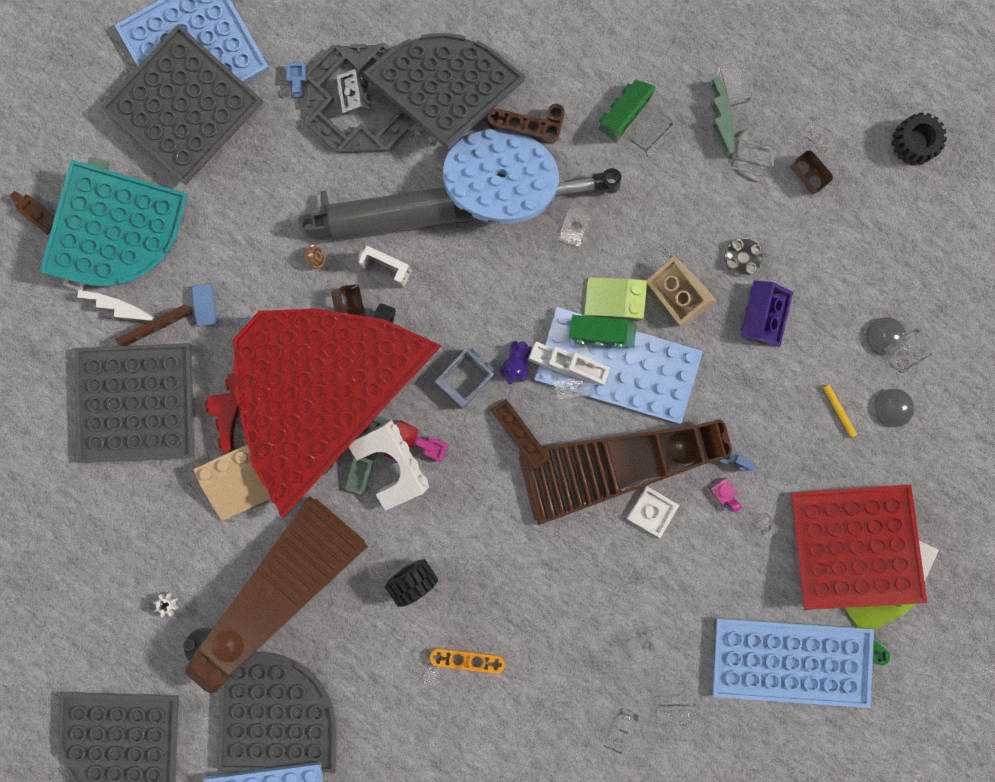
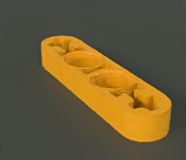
[430,648,505,674]

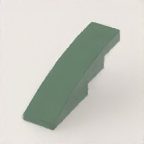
[709,75,734,158]
[345,416,387,495]

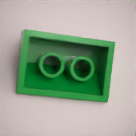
[599,79,656,143]

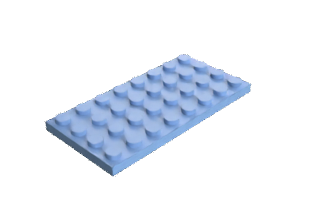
[535,307,703,425]
[712,618,874,708]

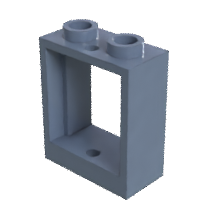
[435,348,495,409]

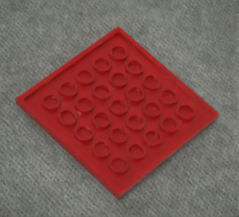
[791,484,928,610]

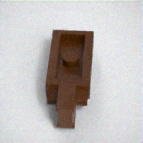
[9,191,55,235]

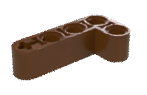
[488,103,565,144]

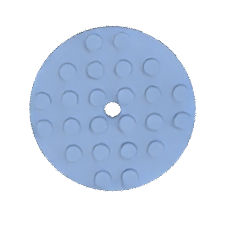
[443,129,559,224]

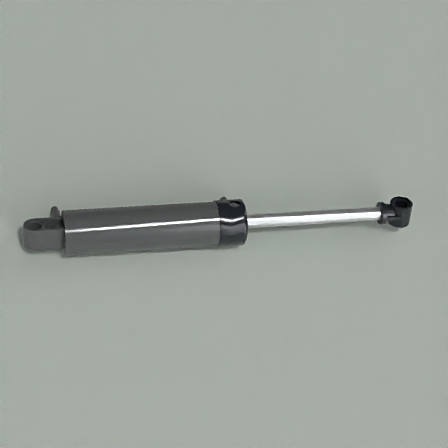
[298,168,622,241]

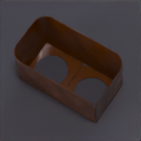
[790,150,833,194]
[331,284,366,317]

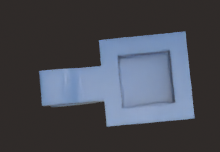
[287,62,307,98]
[719,451,756,472]

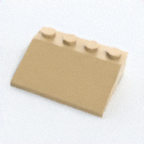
[193,444,271,521]

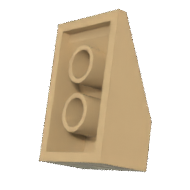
[647,256,716,326]

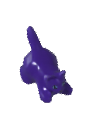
[500,341,532,385]

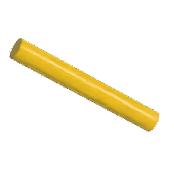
[823,384,857,438]

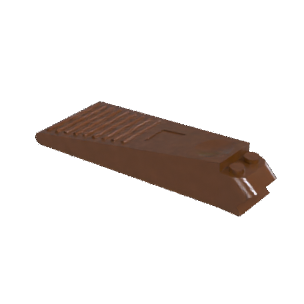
[518,419,732,525]
[185,496,368,693]

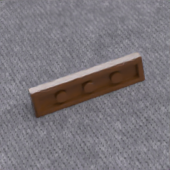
[116,304,193,346]
[491,399,551,471]

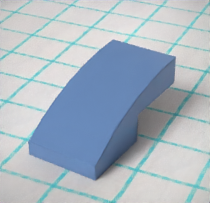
[192,283,218,326]

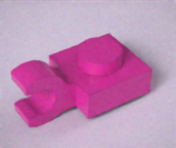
[413,436,449,462]
[710,478,742,512]

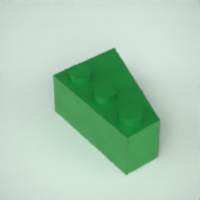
[569,314,637,348]

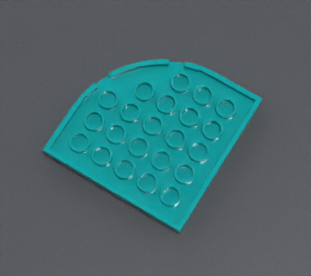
[40,159,188,286]

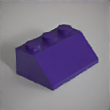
[741,280,793,347]

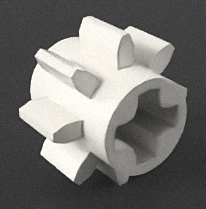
[153,593,179,617]

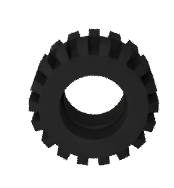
[891,112,947,165]
[385,559,438,607]

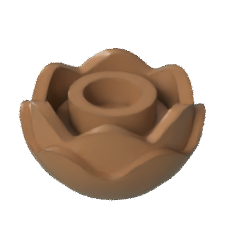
[304,245,325,269]

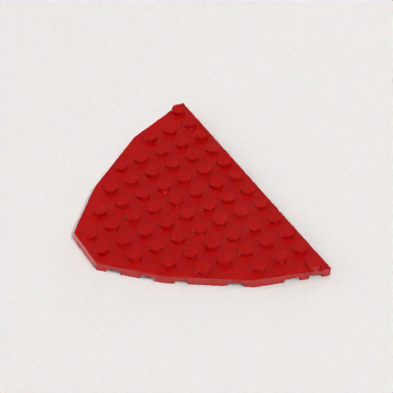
[232,308,441,518]

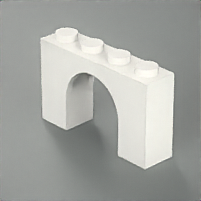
[349,420,429,511]

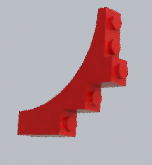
[205,373,240,453]

